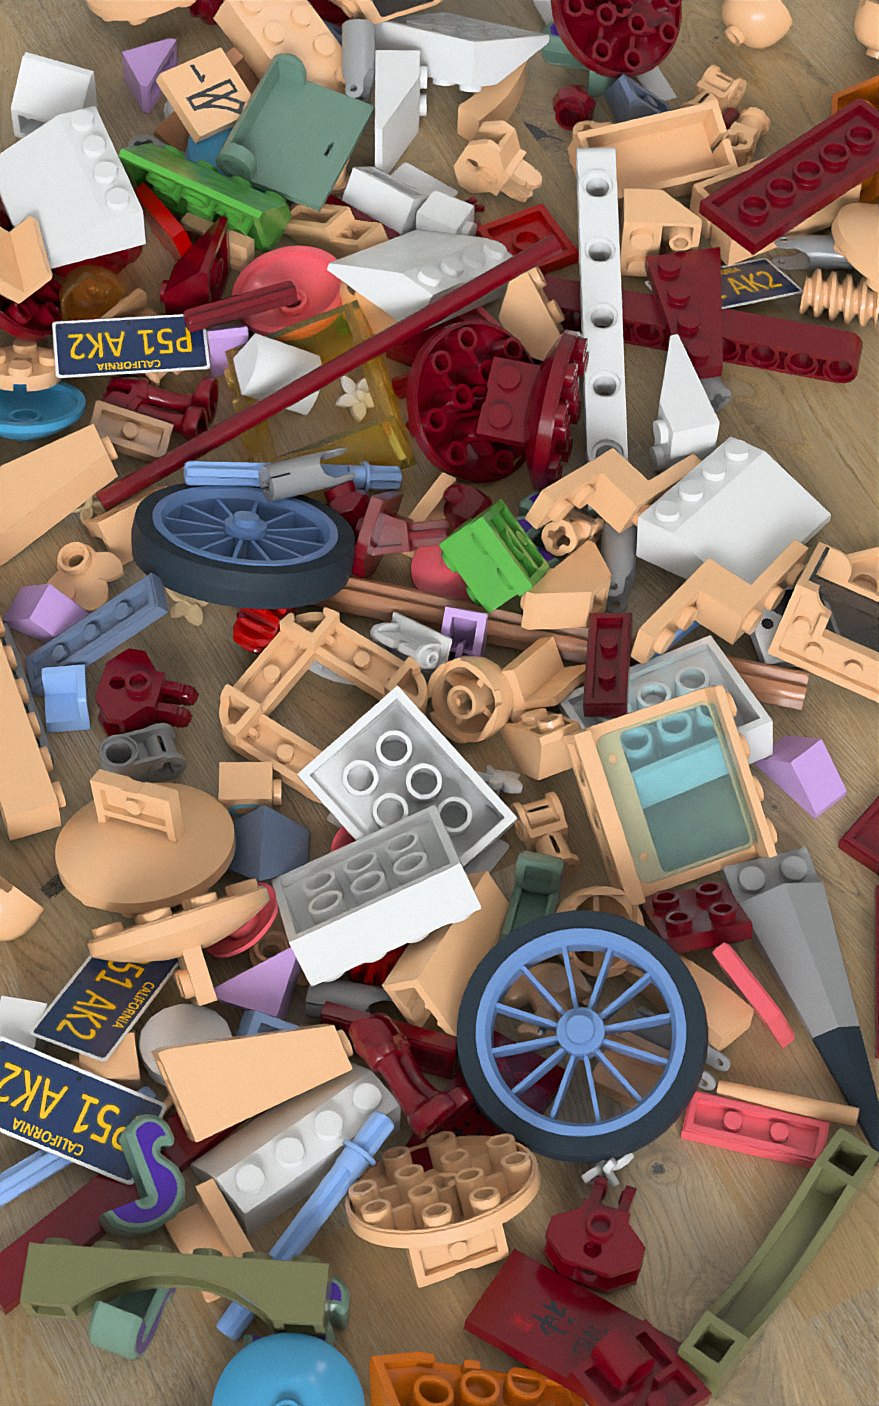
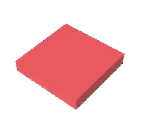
[712,942,795,1049]

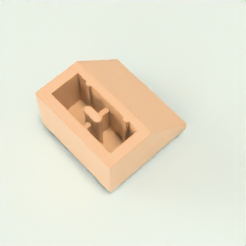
[619,188,702,277]

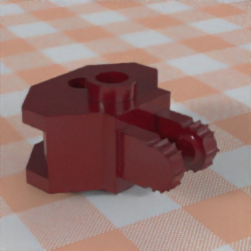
[95,648,199,738]
[543,1175,646,1294]

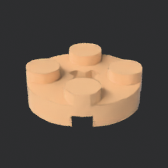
[0,339,61,391]

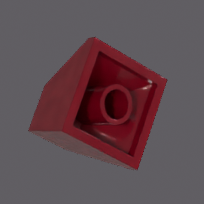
[160,217,231,315]

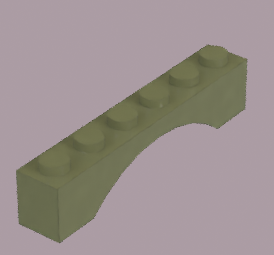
[677,1127,879,1399]
[20,1237,333,1338]

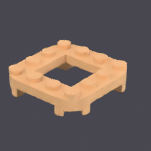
[219,607,428,804]

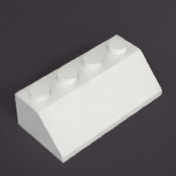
[190,1062,401,1238]

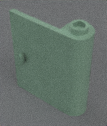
[216,53,375,212]

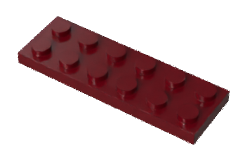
[699,97,879,255]

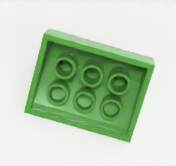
[118,143,291,254]

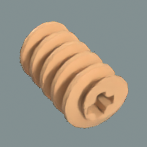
[799,268,879,328]

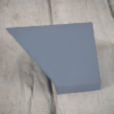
[603,74,672,123]
[227,805,310,882]

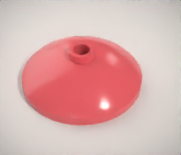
[232,246,342,338]

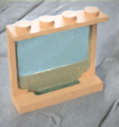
[563,685,777,905]

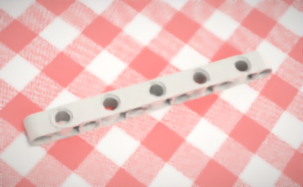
[576,147,628,517]

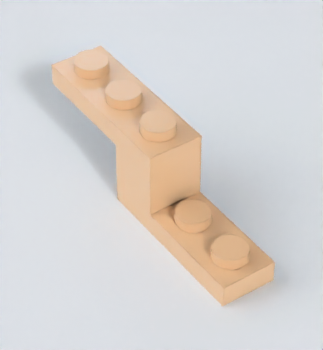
[524,448,702,534]
[630,539,809,665]

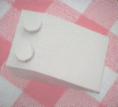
[375,50,427,174]
[649,334,720,473]

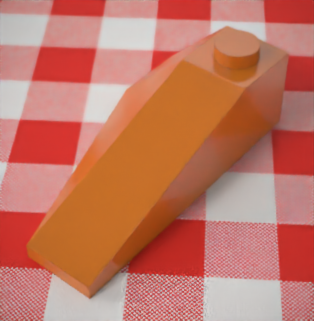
[369,1351,585,1406]

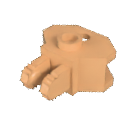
[453,120,543,204]

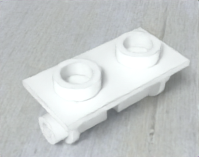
[370,612,453,675]

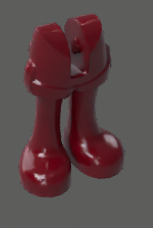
[101,376,219,441]
[349,1012,474,1139]

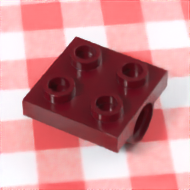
[639,882,753,954]
[567,1319,712,1406]

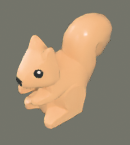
[501,962,593,1042]

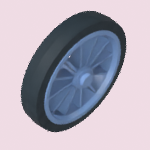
[131,483,355,609]
[457,910,708,1163]

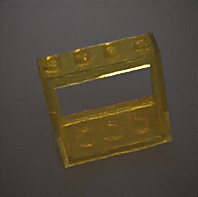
[223,300,417,470]

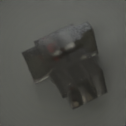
[41,874,66,899]

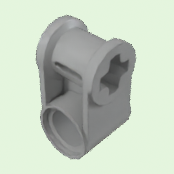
[99,723,187,783]

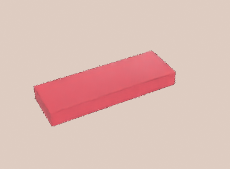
[680,1091,830,1169]

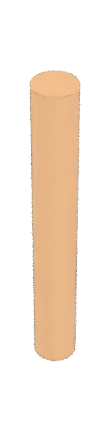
[716,1080,860,1127]

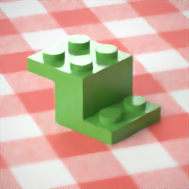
[439,499,551,614]

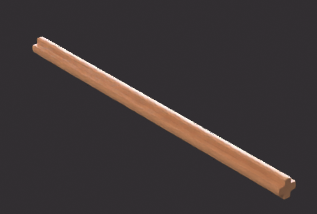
[310,575,810,711]

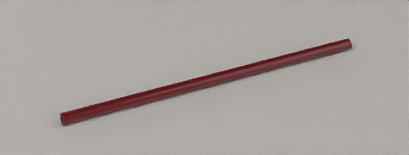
[96,234,562,511]

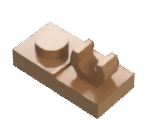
[88,400,174,462]

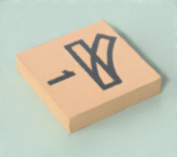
[156,47,252,144]

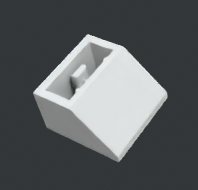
[11,52,98,138]

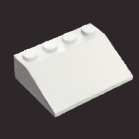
[374,12,550,92]
[0,106,146,269]
[327,229,513,331]
[636,436,831,584]
[558,635,773,809]
[297,685,517,868]
[271,805,481,987]

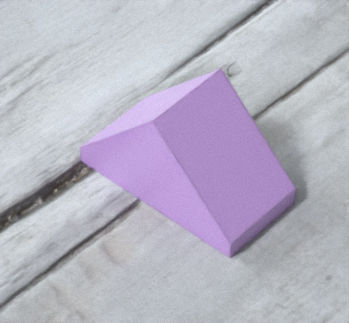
[122,38,178,114]
[206,324,249,377]
[2,584,90,643]
[441,606,488,662]
[754,735,847,819]
[214,947,301,1021]

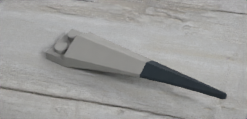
[720,847,879,1152]

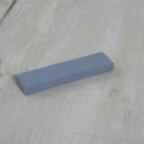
[25,572,169,697]

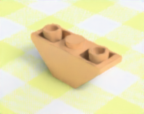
[499,266,565,361]
[520,540,612,630]
[499,708,581,781]

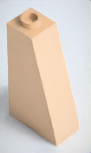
[0,424,118,566]
[382,870,509,1037]
[151,1024,353,1142]

